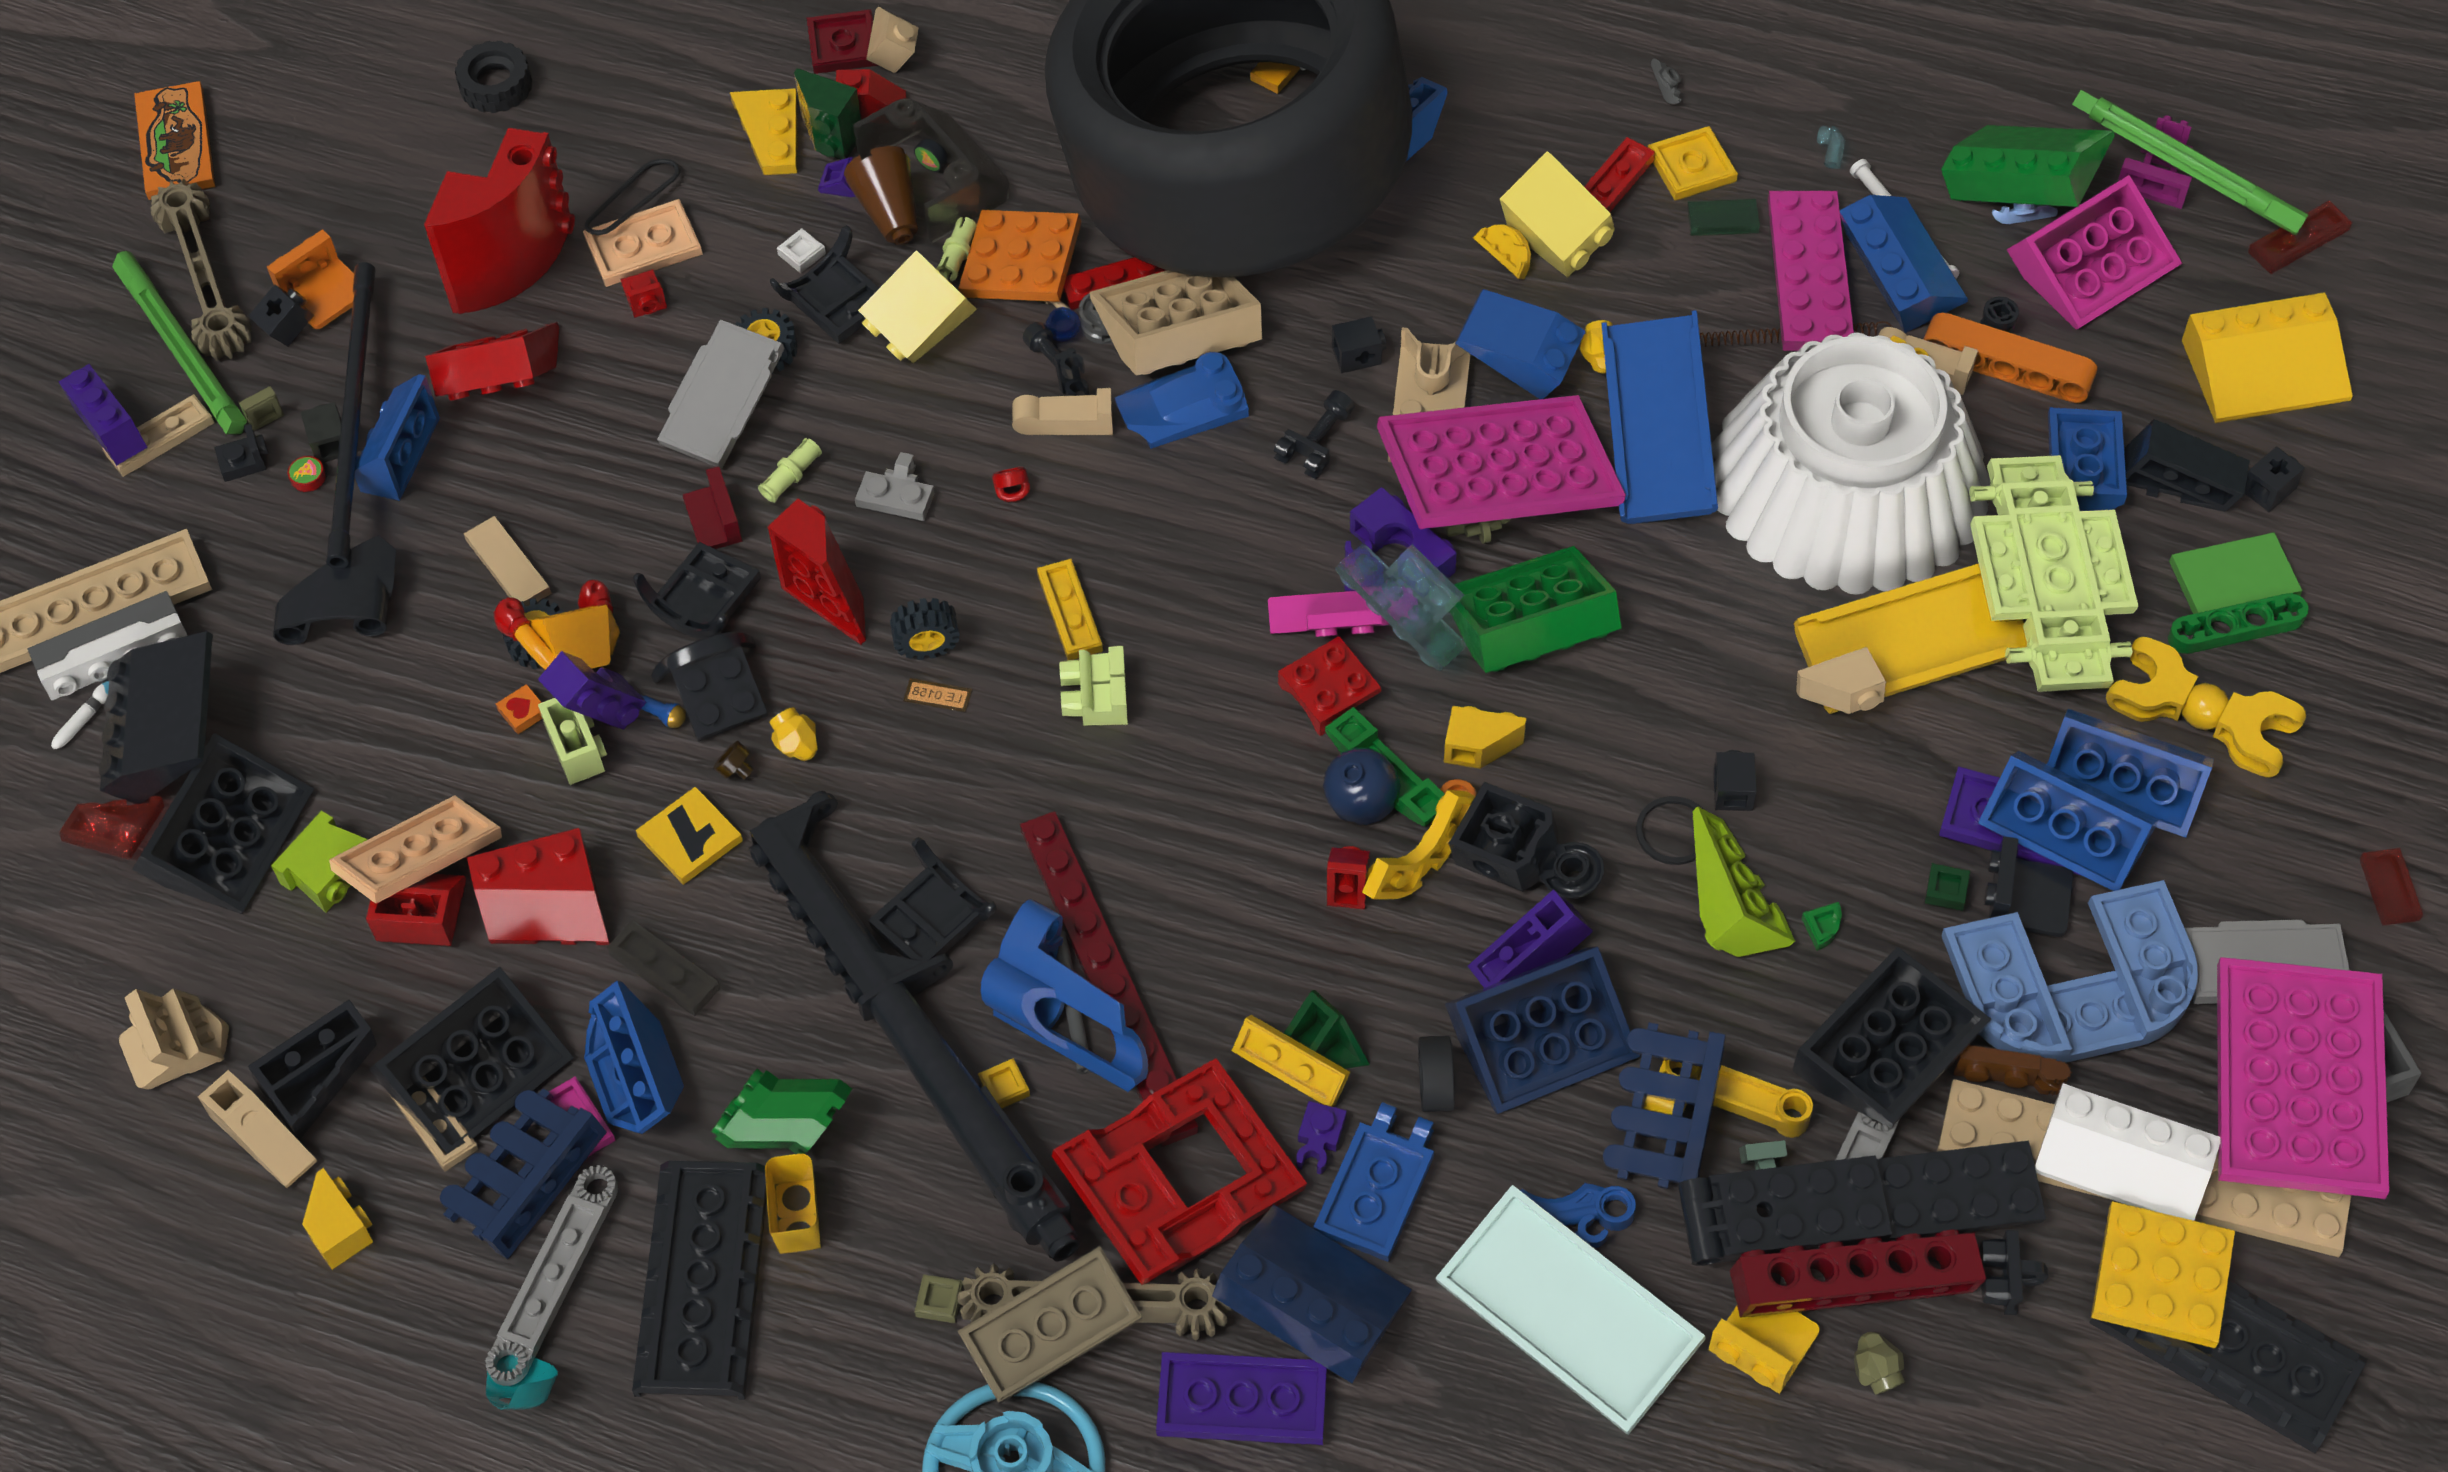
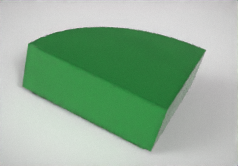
[1802,902,1842,951]

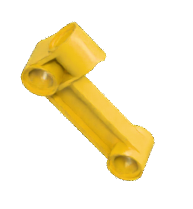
[1643,1059,1813,1138]

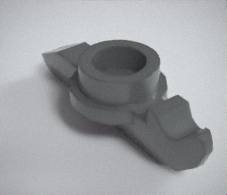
[1651,58,1682,105]

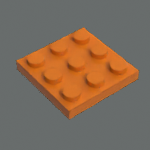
[958,210,1081,302]

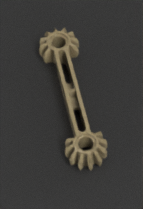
[150,179,252,361]
[957,1263,1231,1341]

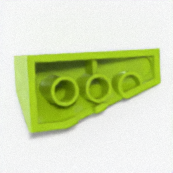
[1693,807,1795,957]

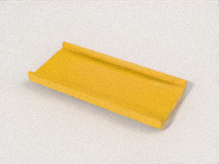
[1794,563,2027,714]

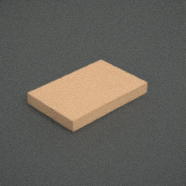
[583,199,703,287]

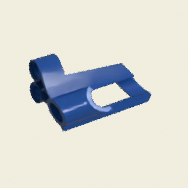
[980,899,1148,1092]

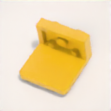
[1708,1306,1819,1394]

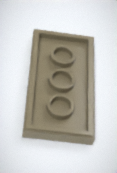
[958,1246,1142,1404]

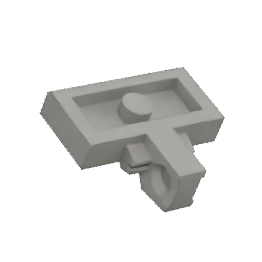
[855,452,935,521]

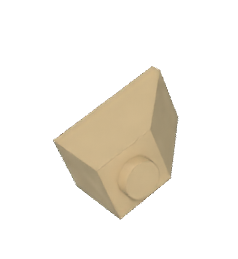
[867,7,919,73]
[1796,647,1886,714]

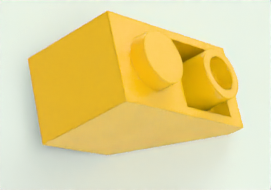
[1444,706,1526,769]
[302,1168,373,1270]

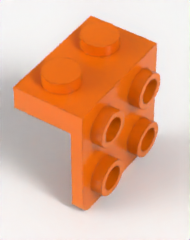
[267,229,354,329]

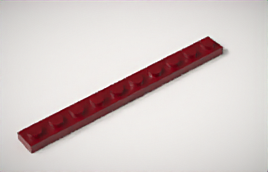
[1020,811,1198,1147]

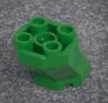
[711,1068,853,1154]

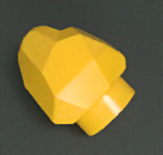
[1580,320,1613,374]
[769,707,818,761]

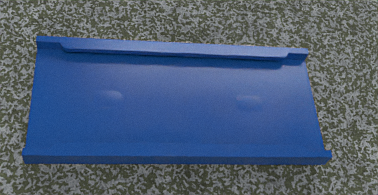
[1601,310,1718,524]

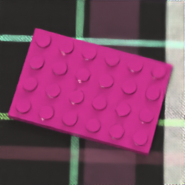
[1377,395,1626,529]
[2217,957,2389,1199]

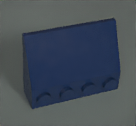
[1445,947,1640,1114]
[1212,1205,1412,1383]

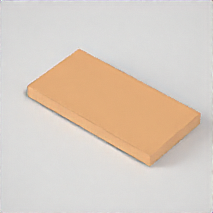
[329,795,502,904]

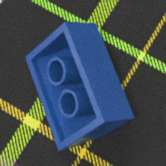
[355,374,440,501]

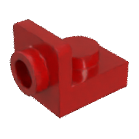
[620,269,667,318]

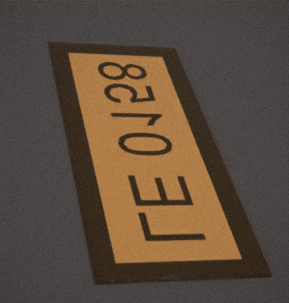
[903,678,972,712]

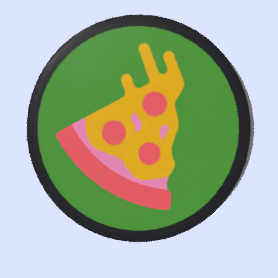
[914,138,948,172]

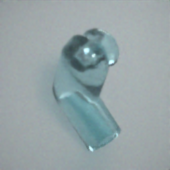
[1817,126,1845,169]

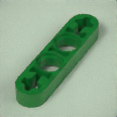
[2168,593,2309,654]

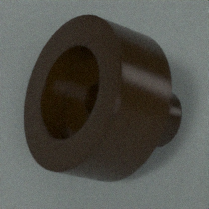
[713,741,753,780]

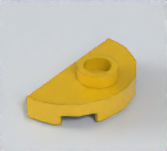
[1473,224,1531,279]

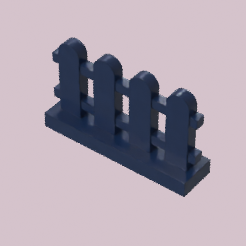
[1603,1022,1726,1189]
[440,1089,607,1259]

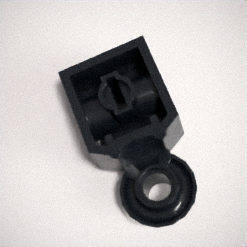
[1449,782,1604,899]

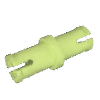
[936,217,977,281]
[758,438,822,503]

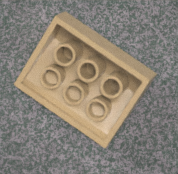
[1090,270,1262,376]

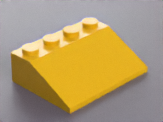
[2182,292,2353,423]

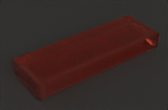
[2248,200,2352,274]

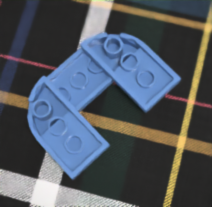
[1941,880,2198,1063]

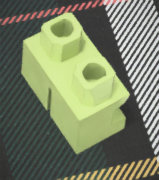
[1059,646,1128,726]

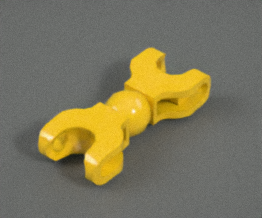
[2106,637,2306,778]

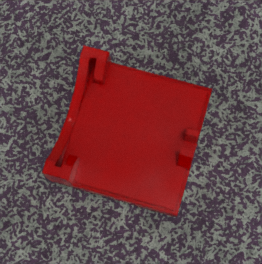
[1278,636,1381,736]

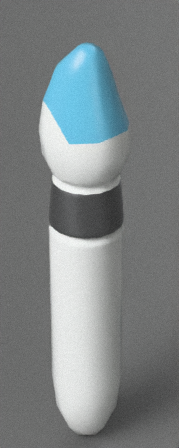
[51,681,109,749]

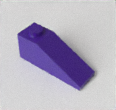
[1468,889,1593,988]

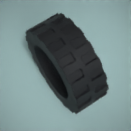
[455,40,532,113]

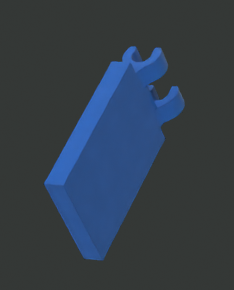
[1313,1102,1434,1262]

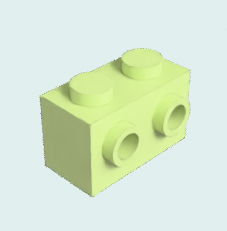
[538,698,607,785]

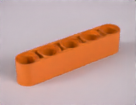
[1923,313,2097,403]

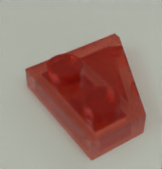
[59,796,165,860]

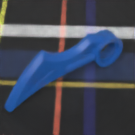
[1520,1183,1636,1231]

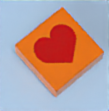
[496,684,542,734]

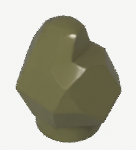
[1854,1332,1905,1396]

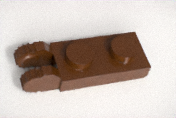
[1953,1045,2072,1096]

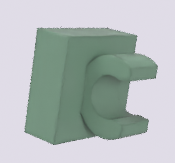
[1739,1140,1787,1170]

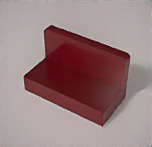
[683,466,742,549]

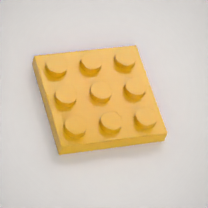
[2091,1201,2235,1348]

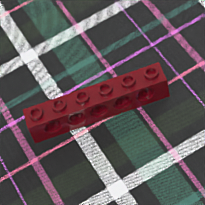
[1730,1229,1986,1318]

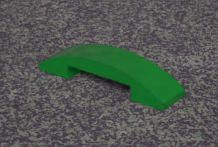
[1325,707,1445,827]

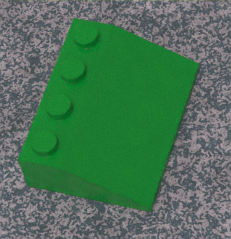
[1941,125,2115,207]
[1440,546,1622,673]

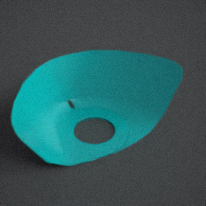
[486,1355,558,1410]

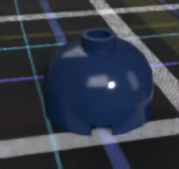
[1323,747,1401,825]

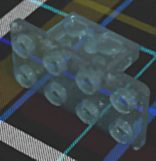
[1335,544,1466,671]

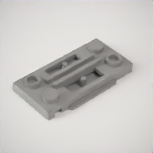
[657,319,785,469]
[2185,920,2350,1004]

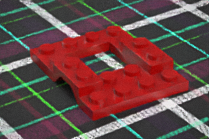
[1051,1058,1307,1285]

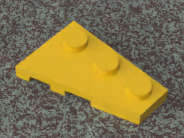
[730,88,797,175]

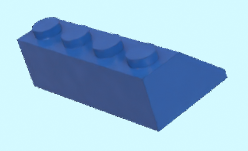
[1839,195,1968,333]
[2047,709,2214,838]
[1978,751,2159,891]

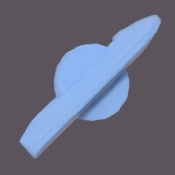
[1992,203,2058,224]

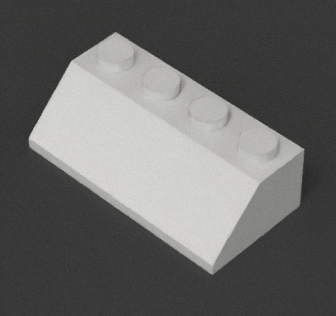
[2035,1083,2220,1221]

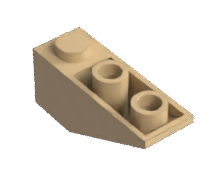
[198,1070,317,1188]

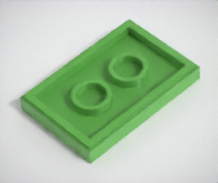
[2169,532,2302,614]

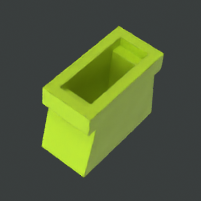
[271,810,368,913]

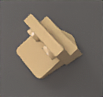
[119,988,229,1089]

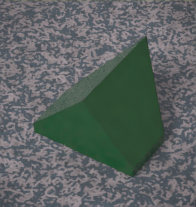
[1284,990,1370,1069]

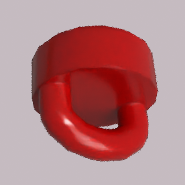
[992,467,1030,502]

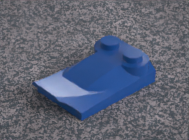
[1113,352,1249,449]
[2048,407,2127,511]

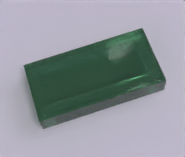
[1687,199,1760,236]

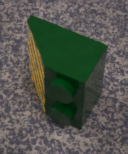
[794,68,864,160]

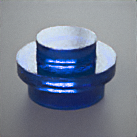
[1046,307,1081,341]

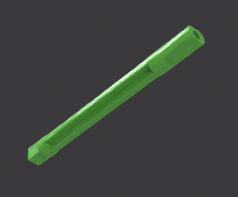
[2072,90,2309,236]
[112,251,247,435]

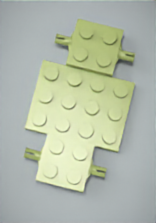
[1969,455,2139,692]

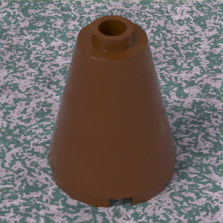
[844,146,918,245]

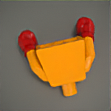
[494,580,620,670]

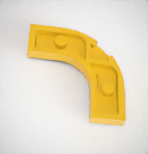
[1362,790,1476,899]

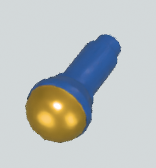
[641,695,686,728]

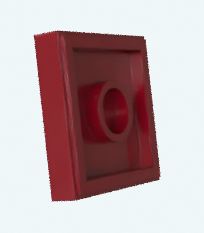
[806,9,879,74]

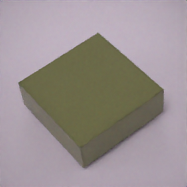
[239,386,284,431]
[914,1274,964,1323]

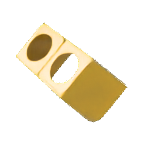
[765,1154,821,1254]

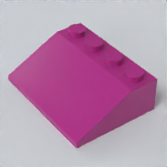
[2006,175,2182,330]

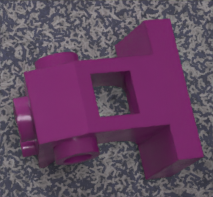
[2118,115,2193,209]

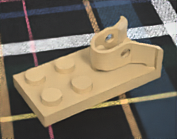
[1388,327,1471,462]

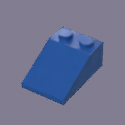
[1455,289,1585,399]

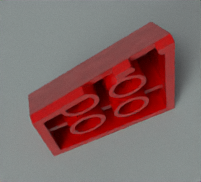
[425,322,559,400]
[768,499,866,645]
[467,828,610,945]

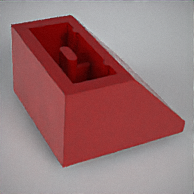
[366,874,466,946]

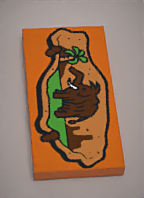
[134,81,215,200]

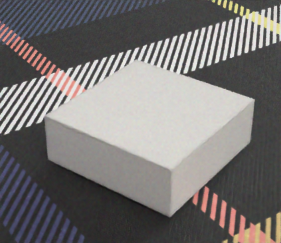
[777,228,826,273]

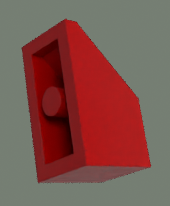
[836,69,907,121]
[1327,846,1370,909]

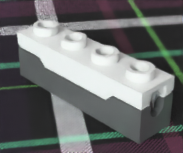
[27,591,188,701]

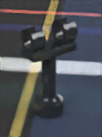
[1023,322,1090,396]
[1273,390,1355,479]

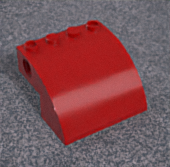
[424,128,575,314]

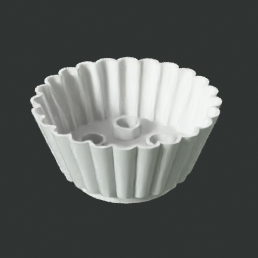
[1711,332,1990,595]

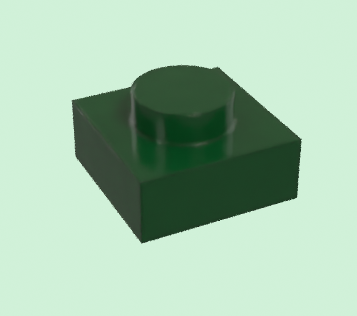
[1924,863,1970,911]

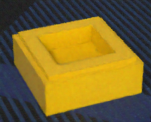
[978,1058,1030,1108]

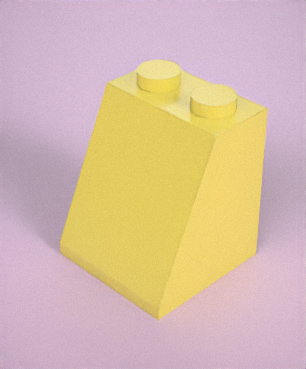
[1500,151,1615,278]
[858,250,977,363]

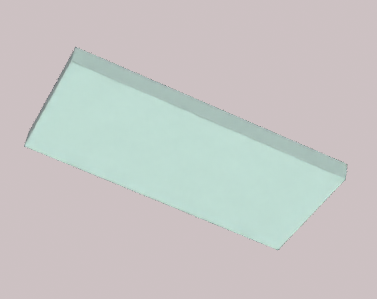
[1435,1185,1706,1435]

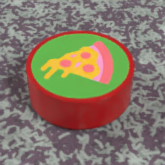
[288,456,326,492]

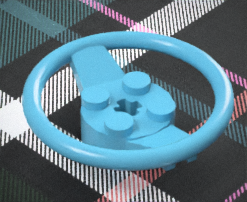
[922,1382,1105,1472]

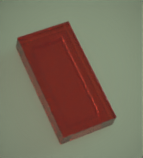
[2359,848,2423,926]

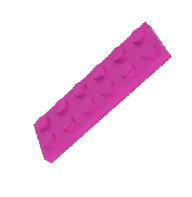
[1768,191,1854,351]

